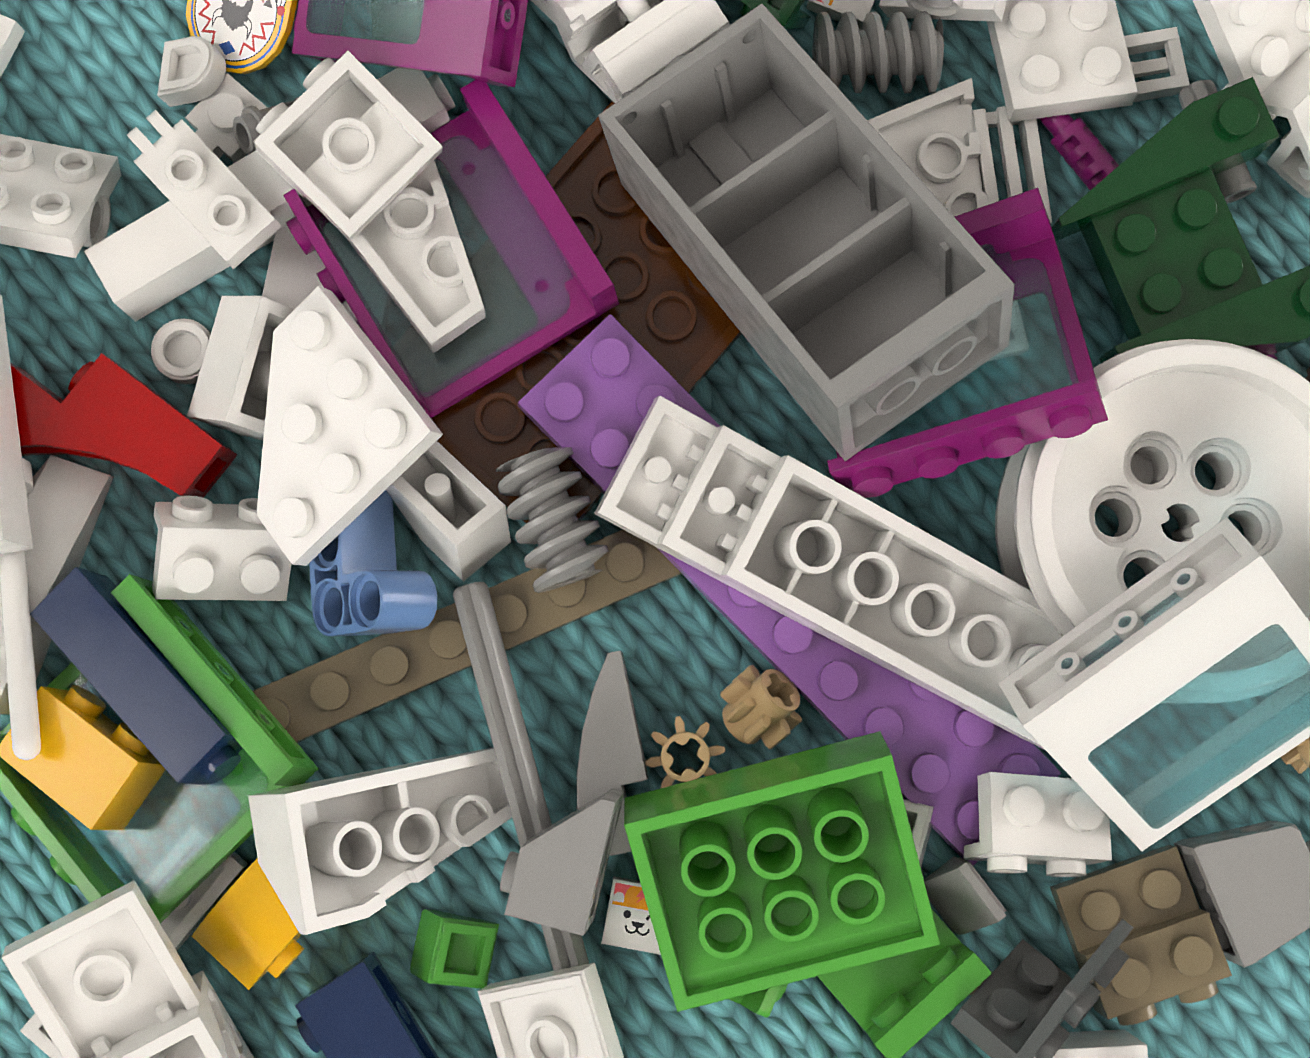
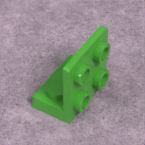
[818,909,992,1058]

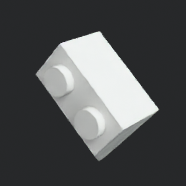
[187,296,294,441]

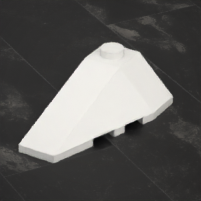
[0,455,114,714]
[248,747,512,935]

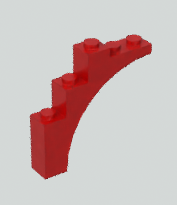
[10,353,238,498]

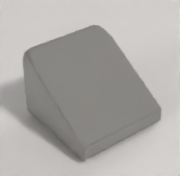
[924,856,1007,935]

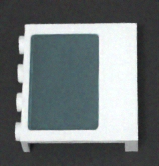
[998,517,1310,851]

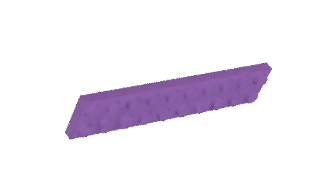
[518,314,1061,866]

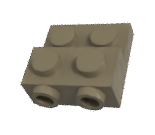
[1050,845,1232,1026]

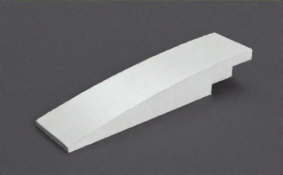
[594,396,1061,750]

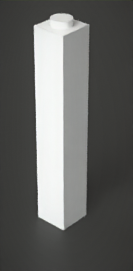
[84,68,455,322]

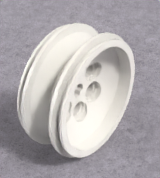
[995,339,1310,700]

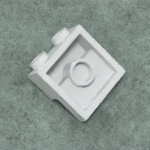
[253,51,443,241]

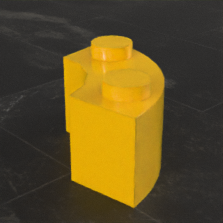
[191,858,305,990]

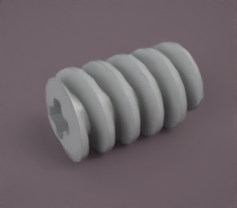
[812,11,944,93]
[496,447,609,593]

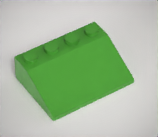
[624,731,940,1012]

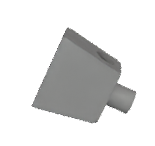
[1174,820,1310,968]

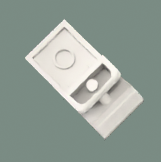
[531,0,729,103]
[1193,0,1310,198]
[1,880,254,1058]

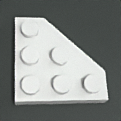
[256,286,443,566]

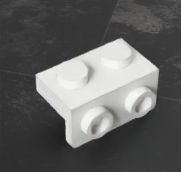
[152,496,291,601]
[964,772,1112,877]

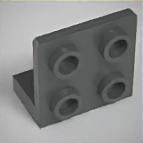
[950,919,1134,1058]

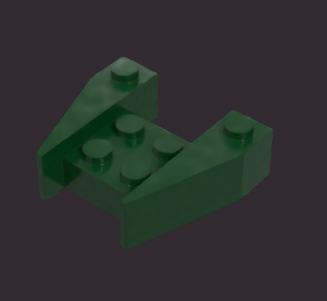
[1052,77,1310,363]

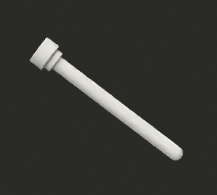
[0,458,41,760]

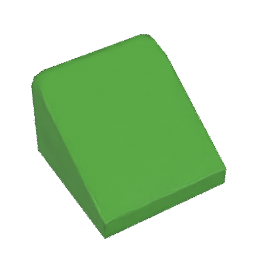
[410,909,499,989]

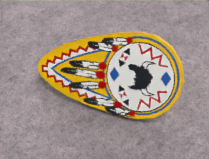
[186,0,298,75]

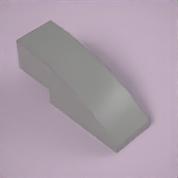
[577,650,649,856]

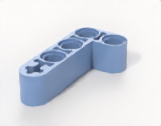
[309,490,437,636]

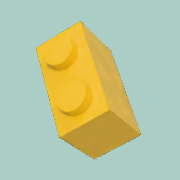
[0,685,166,830]

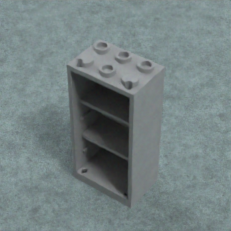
[598,4,1014,461]

